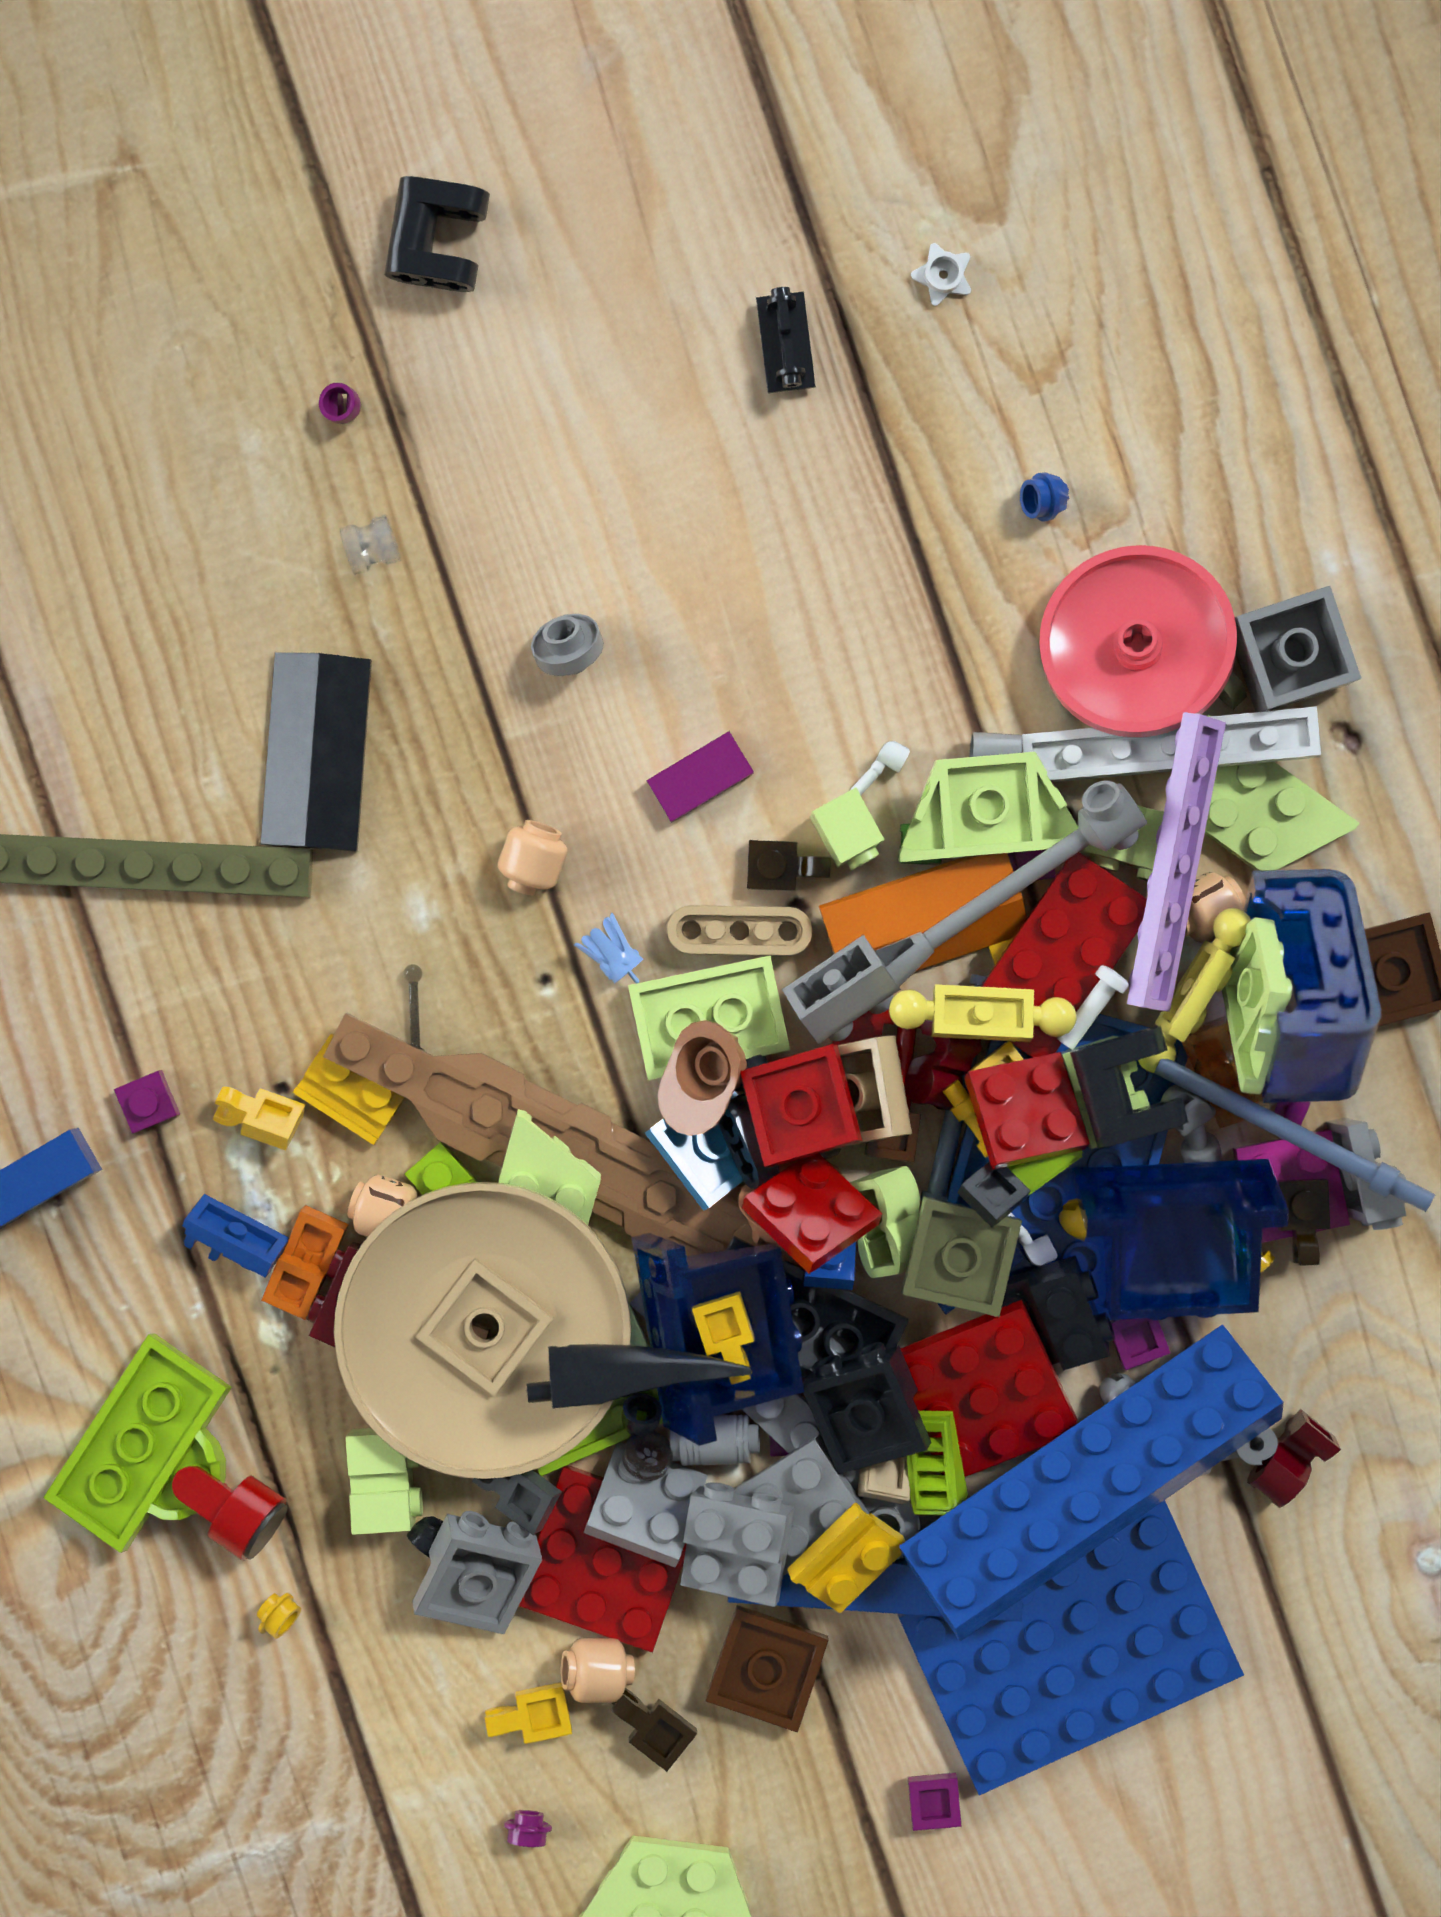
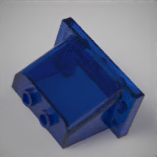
[1073,1159,1289,1320]
[632,1233,804,1446]

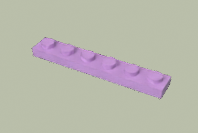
[1127,712,1226,1012]

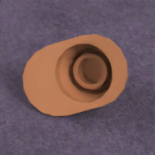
[658,1020,747,1136]

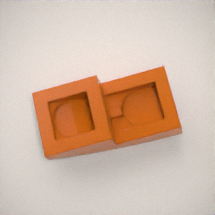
[261,1205,349,1320]

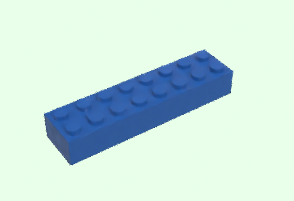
[899,1324,1284,1641]

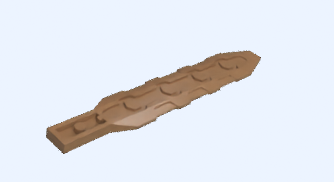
[323,1013,863,1293]

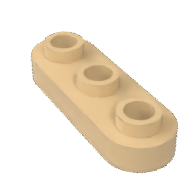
[667,905,812,956]

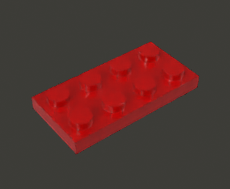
[980,852,1147,1058]

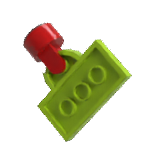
[43,1333,288,1561]

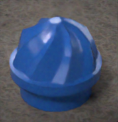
[1020,472,1070,522]

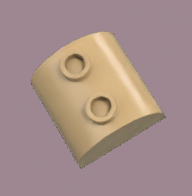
[838,1036,912,1146]

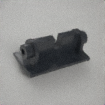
[756,287,816,394]

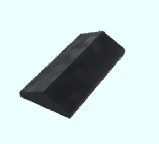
[261,652,372,852]
[691,1236,909,1378]

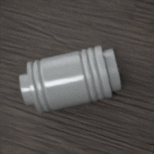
[670,1414,760,1466]

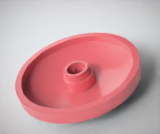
[1040,545,1237,737]

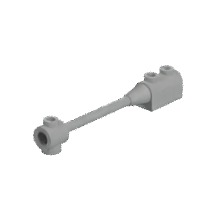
[782,780,1148,1044]

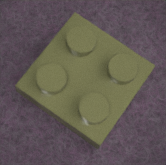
[901,1196,1022,1317]

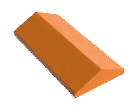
[819,853,1027,971]

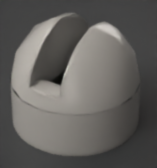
[1099,1372,1136,1405]

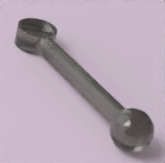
[403,964,425,1051]

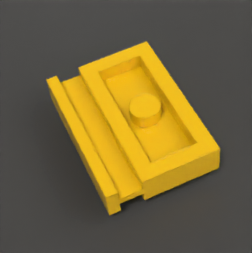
[292,1034,405,1145]
[787,1502,905,1613]

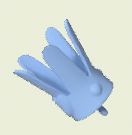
[574,913,643,984]

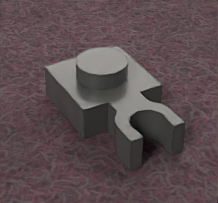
[472,1470,562,1535]

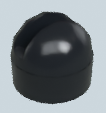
[621,1393,662,1437]
[407,1516,443,1558]

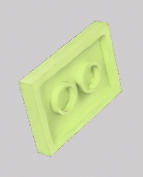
[628,955,790,1080]

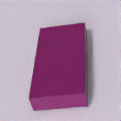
[646,731,754,823]

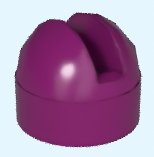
[319,383,361,424]

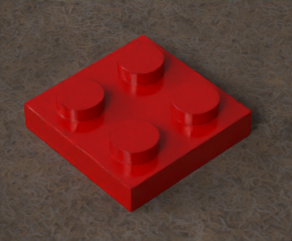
[740,1044,863,1168]
[964,1052,1090,1170]
[741,1154,882,1274]

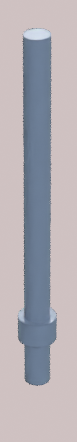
[1154,1059,1435,1212]

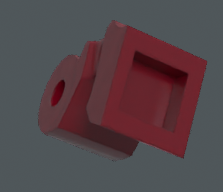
[905,1020,982,1110]
[1247,1409,1341,1508]

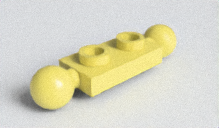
[1138,908,1251,1073]
[889,984,1076,1042]

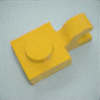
[213,1087,305,1151]
[692,1291,755,1385]
[484,1682,572,1744]

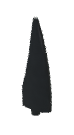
[527,1344,752,1409]

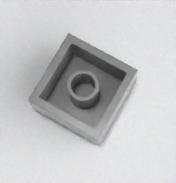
[1235,585,1361,712]

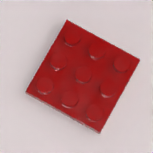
[900,1300,1079,1477]
[519,1465,687,1653]

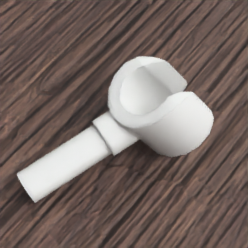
[851,741,910,795]
[1008,1213,1057,1266]

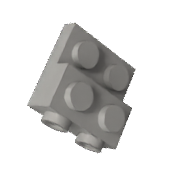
[1326,1118,1407,1230]
[680,1482,795,1607]
[412,1511,542,1634]

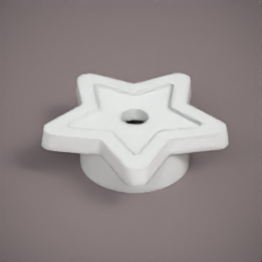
[911,243,971,306]

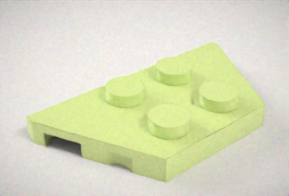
[1205,714,1360,876]
[898,752,1078,862]
[1222,917,1292,1095]
[498,1109,601,1225]
[579,1835,752,1917]

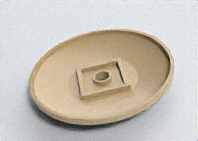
[334,1182,631,1479]

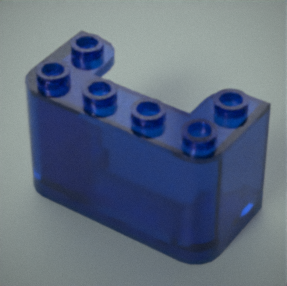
[1244,869,1381,1103]

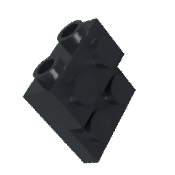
[1002,1255,1115,1371]
[801,1342,931,1474]

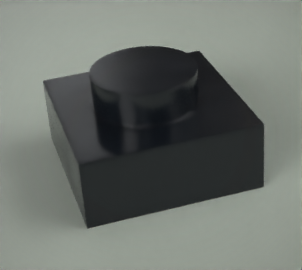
[958,1161,1031,1228]

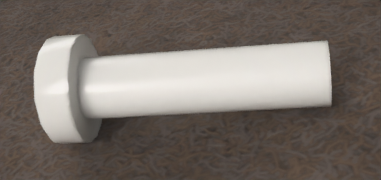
[1057,965,1129,1050]

